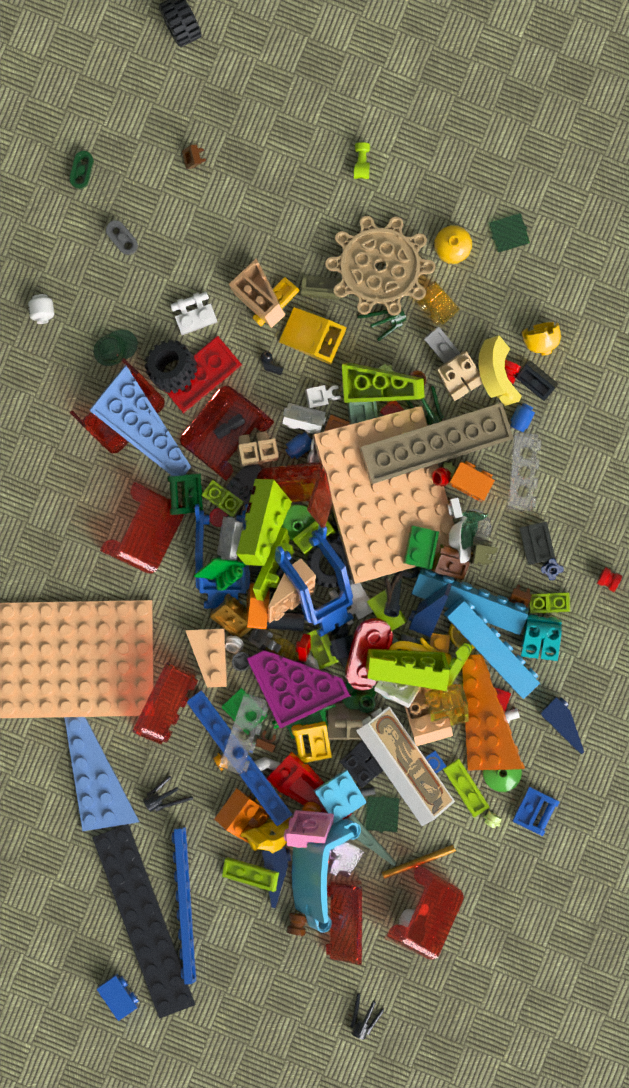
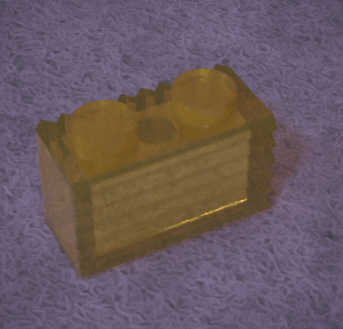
[417,281,460,326]

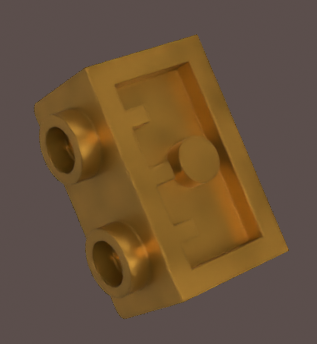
[210,594,252,638]

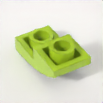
[202,480,243,517]
[530,593,570,613]

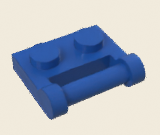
[512,787,560,836]

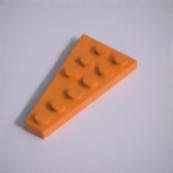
[462,654,525,771]

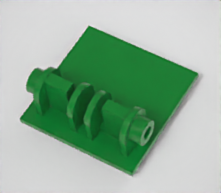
[194,558,246,591]

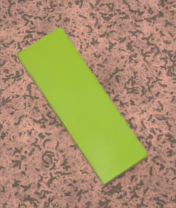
[443,758,490,817]
[222,857,279,892]

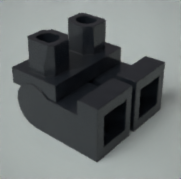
[339,740,384,788]

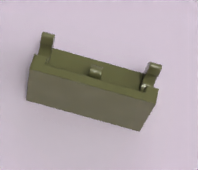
[301,275,341,300]
[471,544,498,565]

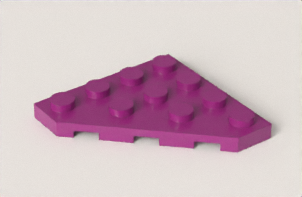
[247,650,350,728]

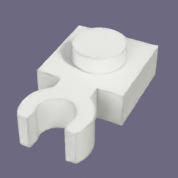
[305,385,341,408]
[447,498,463,519]

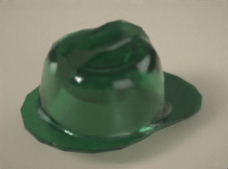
[93,329,138,366]

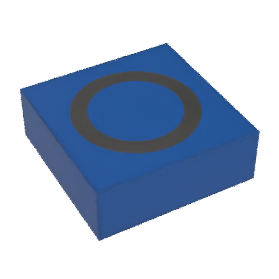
[425,751,446,773]

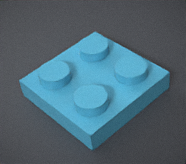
[313,769,367,824]

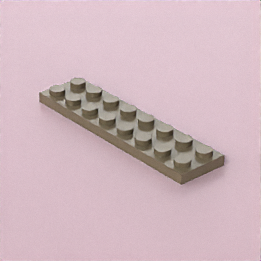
[359,403,514,484]

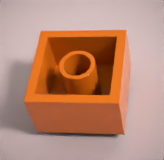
[448,461,495,503]

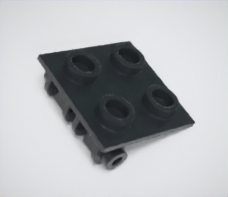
[226,464,279,509]

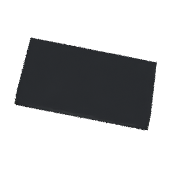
[515,360,558,401]

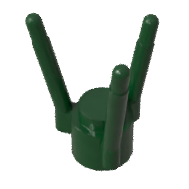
[357,307,407,341]
[404,386,444,426]

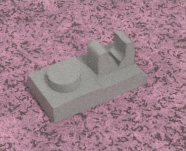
[424,326,461,364]

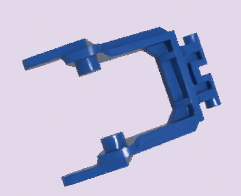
[195,504,250,609]
[274,523,353,637]

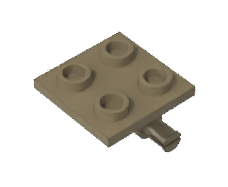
[328,703,367,740]

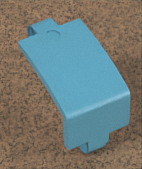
[292,819,361,933]

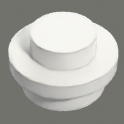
[225,636,244,653]

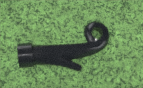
[384,567,419,617]

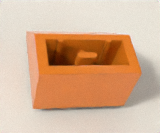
[214,788,269,843]

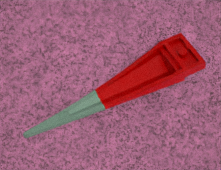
[266,752,397,866]

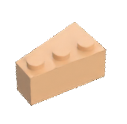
[229,259,285,328]
[185,629,227,688]

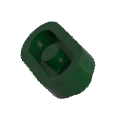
[70,151,94,190]

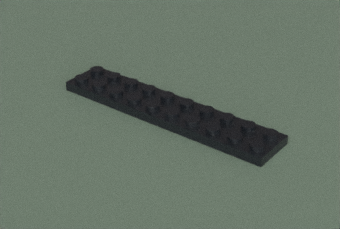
[92,824,196,1019]

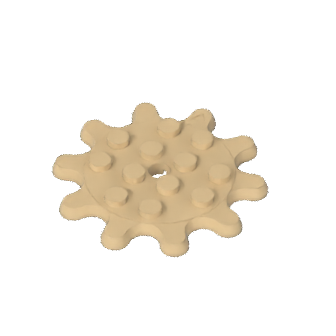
[325,216,436,316]

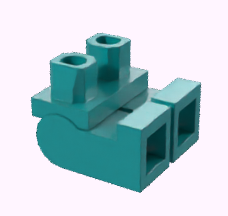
[521,614,562,661]

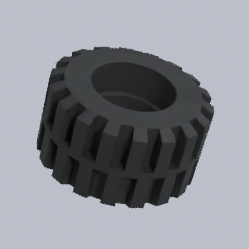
[159,0,202,47]
[145,340,197,393]
[307,539,351,588]

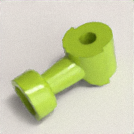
[354,142,370,179]

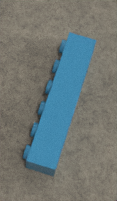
[412,568,529,635]
[444,598,540,699]

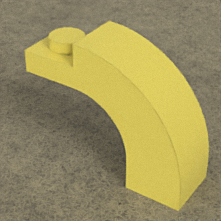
[479,335,522,406]

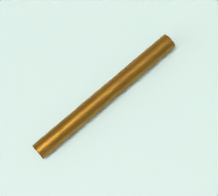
[382,845,456,879]

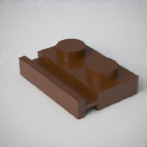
[430,544,474,580]

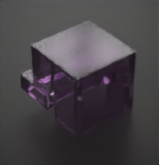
[327,840,364,878]

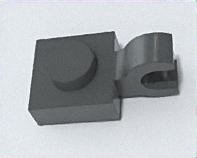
[247,628,282,653]

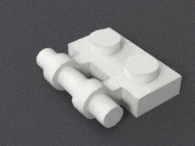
[170,292,217,335]
[329,580,373,625]

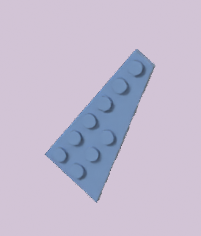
[89,365,191,475]
[64,717,140,831]

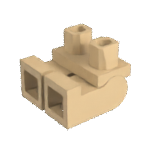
[436,351,482,401]
[237,431,279,467]

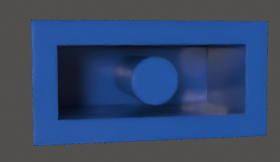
[97,973,139,1021]

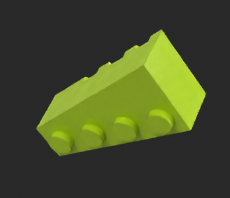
[342,363,425,403]
[236,479,292,566]
[366,649,450,691]

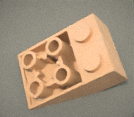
[268,559,316,623]
[404,687,453,746]

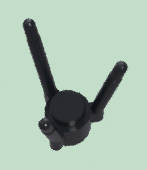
[143,776,193,812]
[350,993,384,1040]

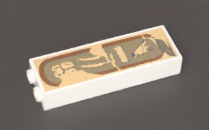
[356,707,455,826]

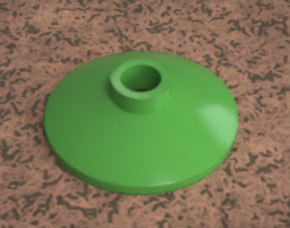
[281,504,316,541]
[483,769,522,792]

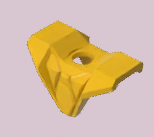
[241,817,292,853]

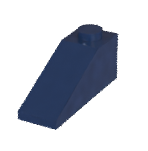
[408,583,452,637]
[539,697,584,754]
[262,845,291,908]

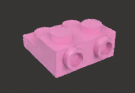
[284,810,334,848]

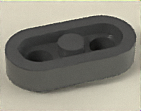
[106,221,138,255]

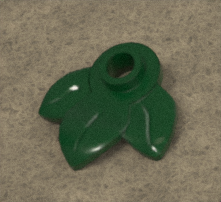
[342,682,376,713]

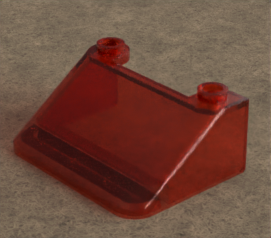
[180,385,274,481]
[100,482,185,574]
[383,865,464,960]
[326,880,362,965]

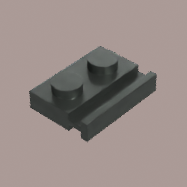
[519,522,555,565]

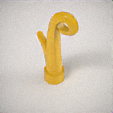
[389,637,451,666]

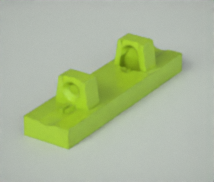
[253,528,294,601]

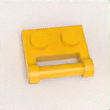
[291,721,332,763]

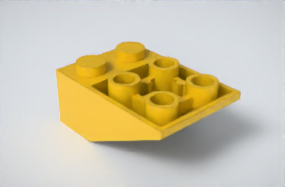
[279,307,347,365]

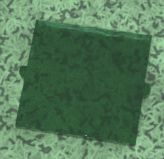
[489,213,530,253]
[366,795,399,833]

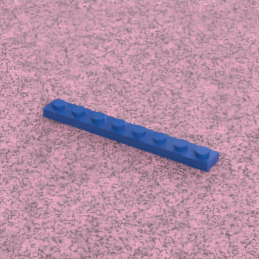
[186,690,293,826]
[172,827,196,984]

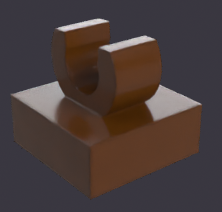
[182,145,206,169]
[508,584,532,608]
[255,730,276,753]

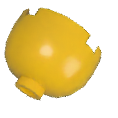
[434,225,472,264]
[522,322,561,356]

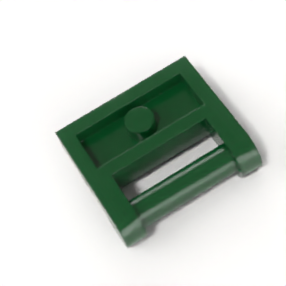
[167,473,203,515]

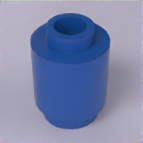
[510,403,535,433]
[285,432,312,459]

